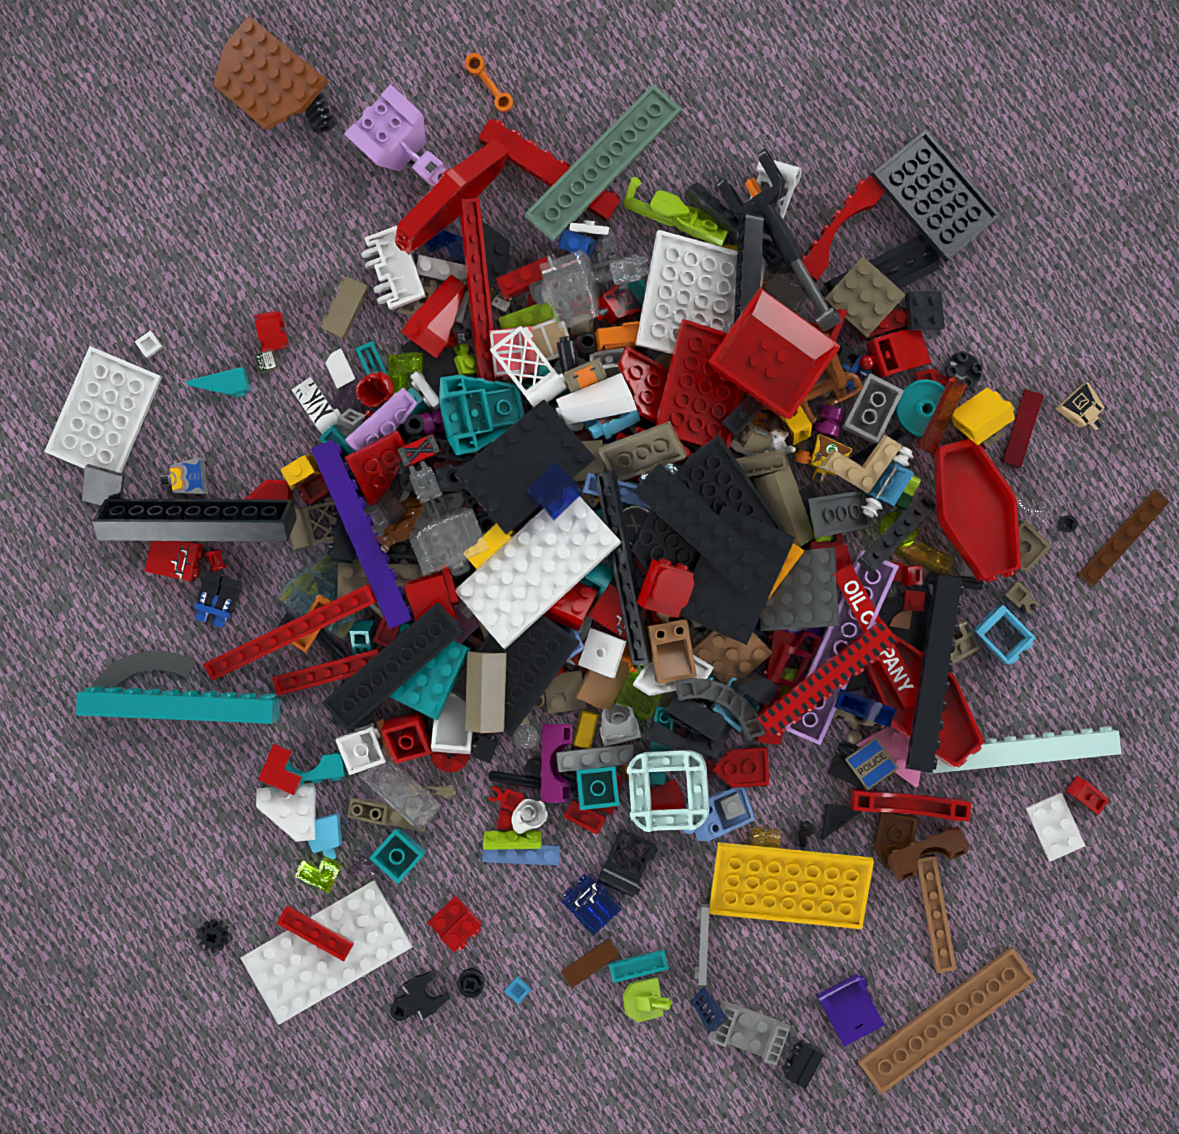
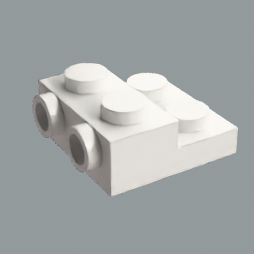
[336,723,387,775]

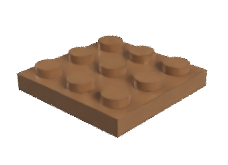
[692,630,772,685]

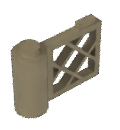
[290,497,348,550]

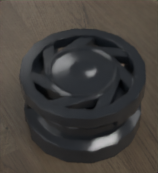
[457,968,485,998]

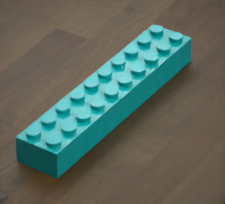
[76,686,281,724]

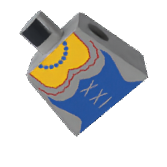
[160,457,208,495]

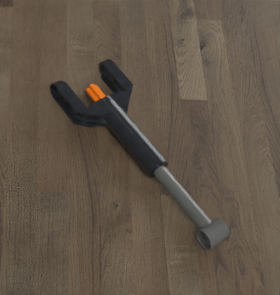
[717,148,842,332]

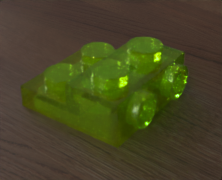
[615,671,662,720]

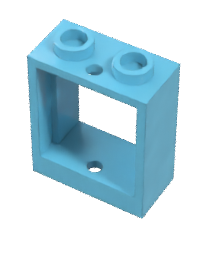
[972,604,1036,665]

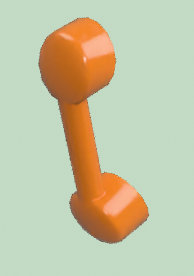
[465,53,514,113]

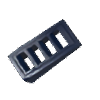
[691,988,728,1032]

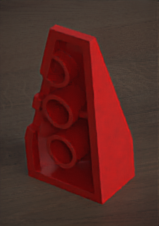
[401,274,467,359]

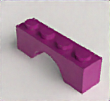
[540,724,572,803]

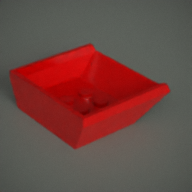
[708,288,840,419]

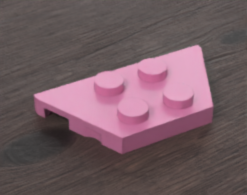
[856,725,921,788]

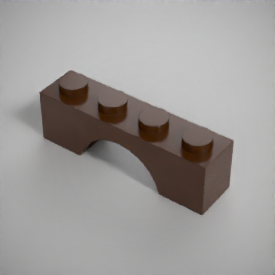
[887,826,970,883]

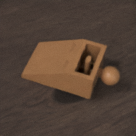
[645,612,697,684]

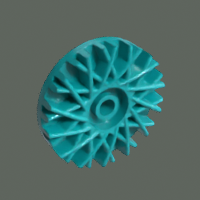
[894,380,953,437]

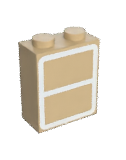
[532,315,570,366]

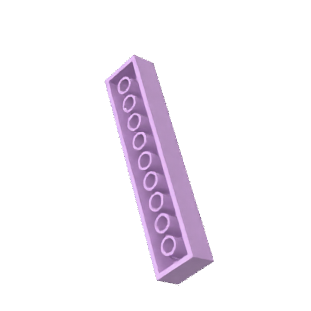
[785,550,899,745]

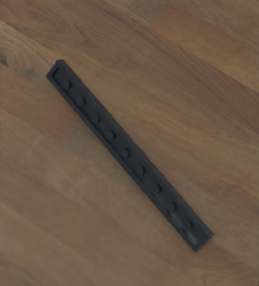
[595,470,652,665]

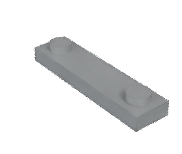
[694,904,709,986]

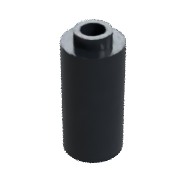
[556,336,580,376]
[400,414,424,442]

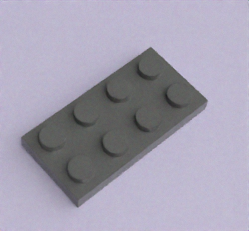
[808,490,871,538]

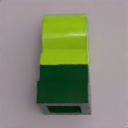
[895,475,921,510]

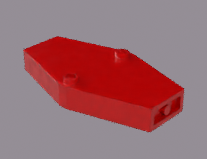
[394,138,510,255]
[934,438,1021,583]
[863,633,984,768]

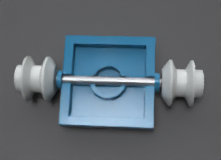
[861,446,914,518]

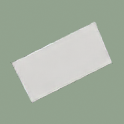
[325,348,355,389]

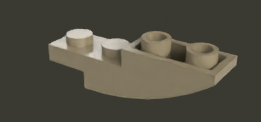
[347,798,428,832]

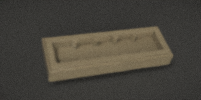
[736,449,788,477]

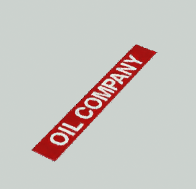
[832,564,918,709]

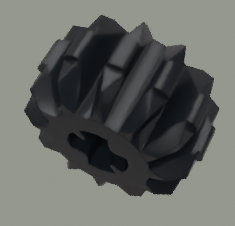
[196,919,231,953]

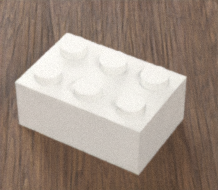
[431,692,473,754]

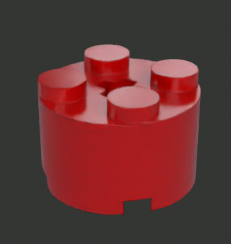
[254,310,289,353]

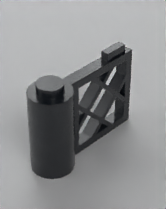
[597,828,657,897]

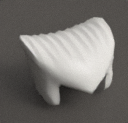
[512,799,548,834]

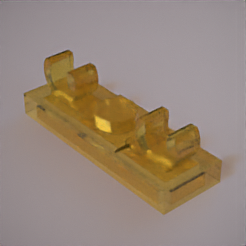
[894,537,953,575]

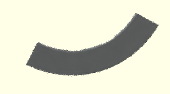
[92,650,197,690]
[674,678,766,739]

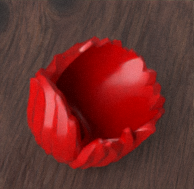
[356,372,394,408]

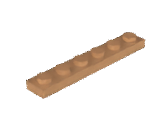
[917,854,957,973]

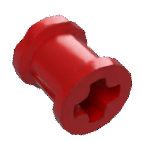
[205,549,227,572]

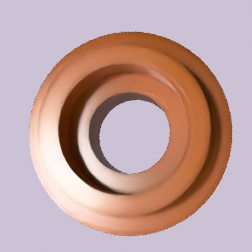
[793,449,813,464]

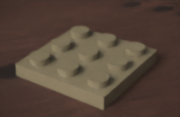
[824,256,906,338]

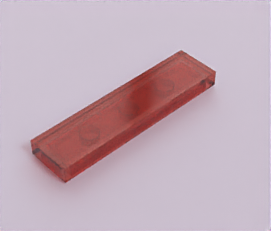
[918,377,967,455]

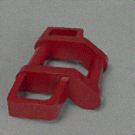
[769,630,822,701]

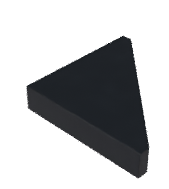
[821,803,862,839]

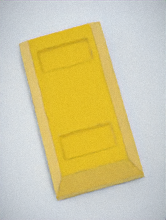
[572,709,599,749]

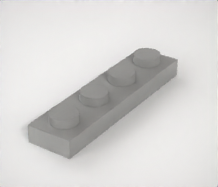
[556,744,633,772]

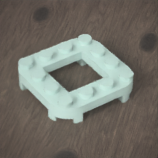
[627,750,709,832]

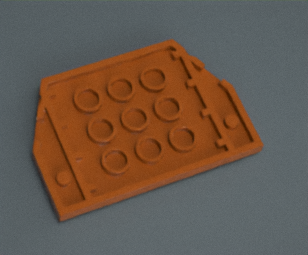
[213,16,329,130]

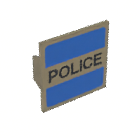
[845,737,899,791]

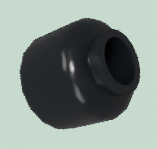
[576,332,597,360]

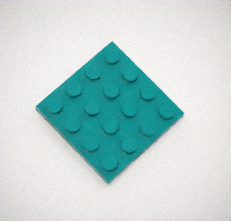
[389,620,470,720]

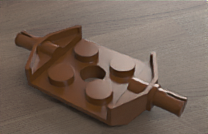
[375,492,424,552]

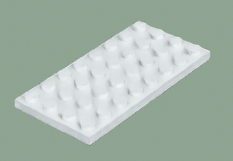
[456,485,622,649]
[241,880,413,1025]

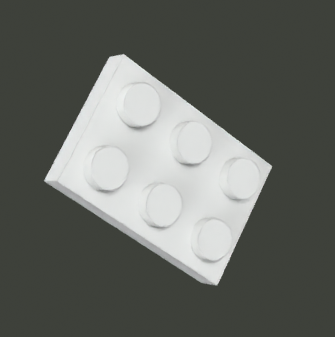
[1026,793,1085,862]

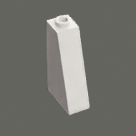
[556,373,637,425]

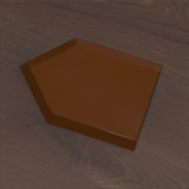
[873,812,918,871]

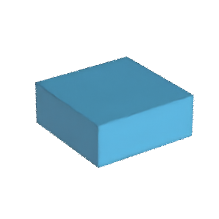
[504,976,531,1004]

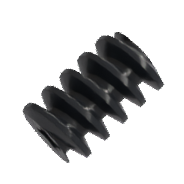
[305,94,336,133]

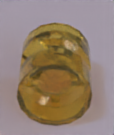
[750,827,781,848]

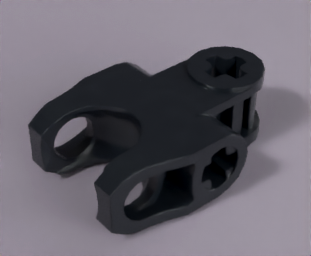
[390,969,450,1021]

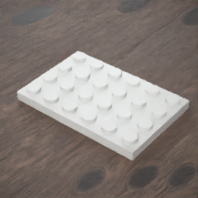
[44,346,162,473]

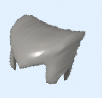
[601,703,638,738]

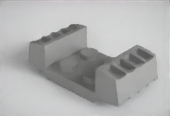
[709,1000,790,1066]

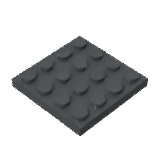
[760,547,839,632]

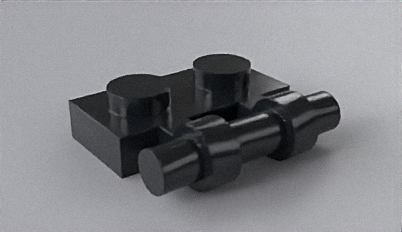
[827,744,864,789]

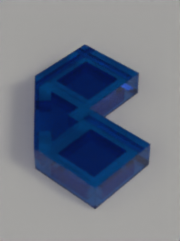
[424,230,465,263]

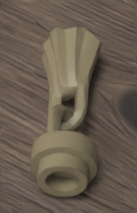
[408,782,456,800]

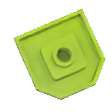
[623,977,672,1023]

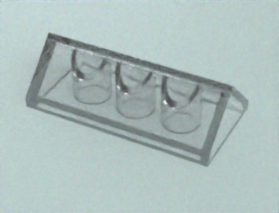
[360,757,442,829]

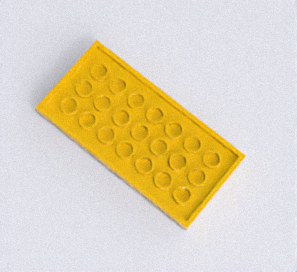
[709,842,874,929]

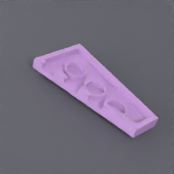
[345,387,417,451]

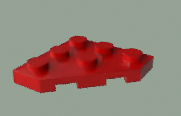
[618,346,669,424]
[345,430,405,506]

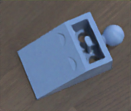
[683,787,755,841]

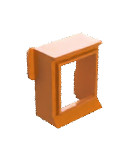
[594,321,644,352]

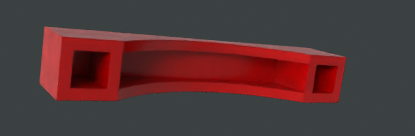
[802,175,884,283]
[756,630,797,745]
[849,788,972,822]

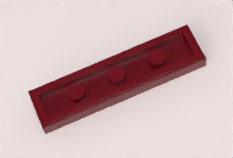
[1002,389,1044,468]

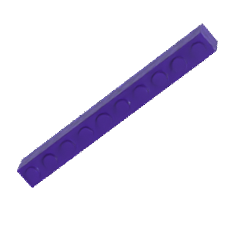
[311,439,413,629]

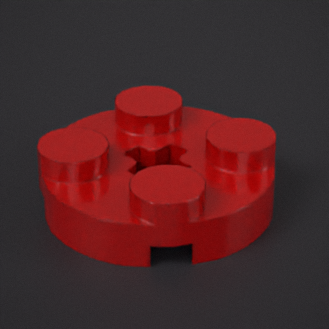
[431,751,470,772]

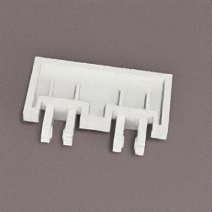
[361,226,426,310]

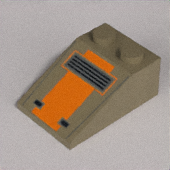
[563,357,607,393]

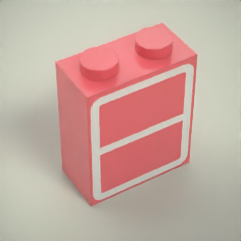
[489,326,535,380]

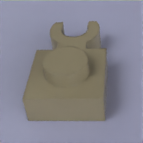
[1003,581,1040,614]

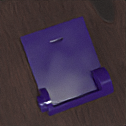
[817,973,885,1047]

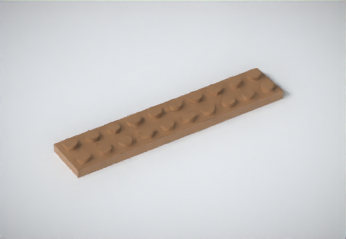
[858,947,1036,1094]

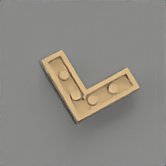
[822,434,902,493]

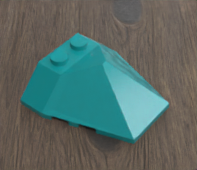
[439,375,525,455]

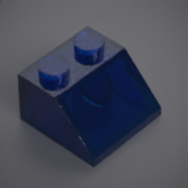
[526,462,582,521]

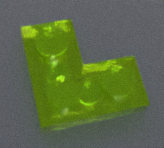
[388,352,423,393]
[295,856,342,893]

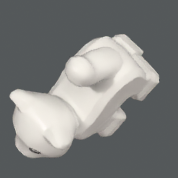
[767,429,795,454]

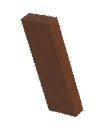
[561,938,619,988]

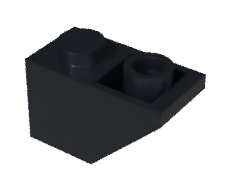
[731,673,780,707]

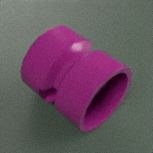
[813,405,845,438]
[418,409,446,437]

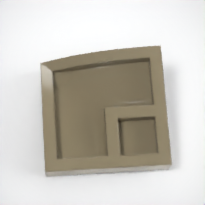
[545,670,586,714]

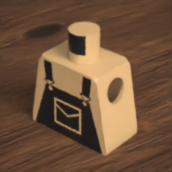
[1056,382,1104,430]

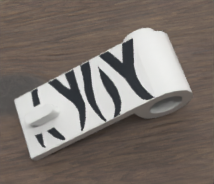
[292,377,341,435]

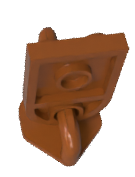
[800,333,864,424]

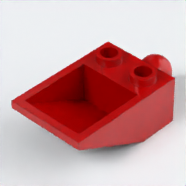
[859,330,931,379]

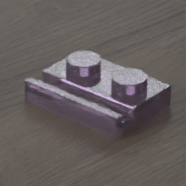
[330,375,363,413]

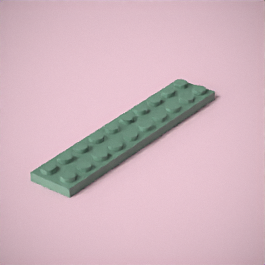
[525,84,681,242]

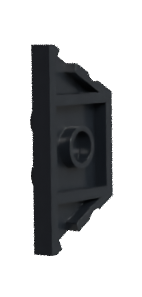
[465,221,510,292]

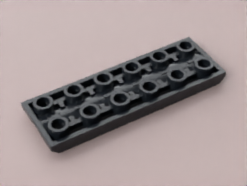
[825,235,944,293]

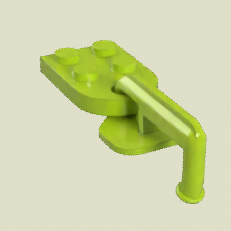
[623,177,728,247]

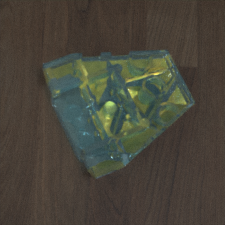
[277,552,361,640]

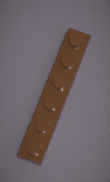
[1078,489,1169,587]

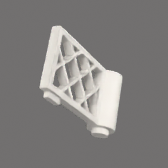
[750,160,802,241]
[490,325,568,407]

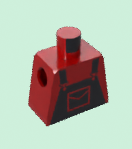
[594,279,643,325]

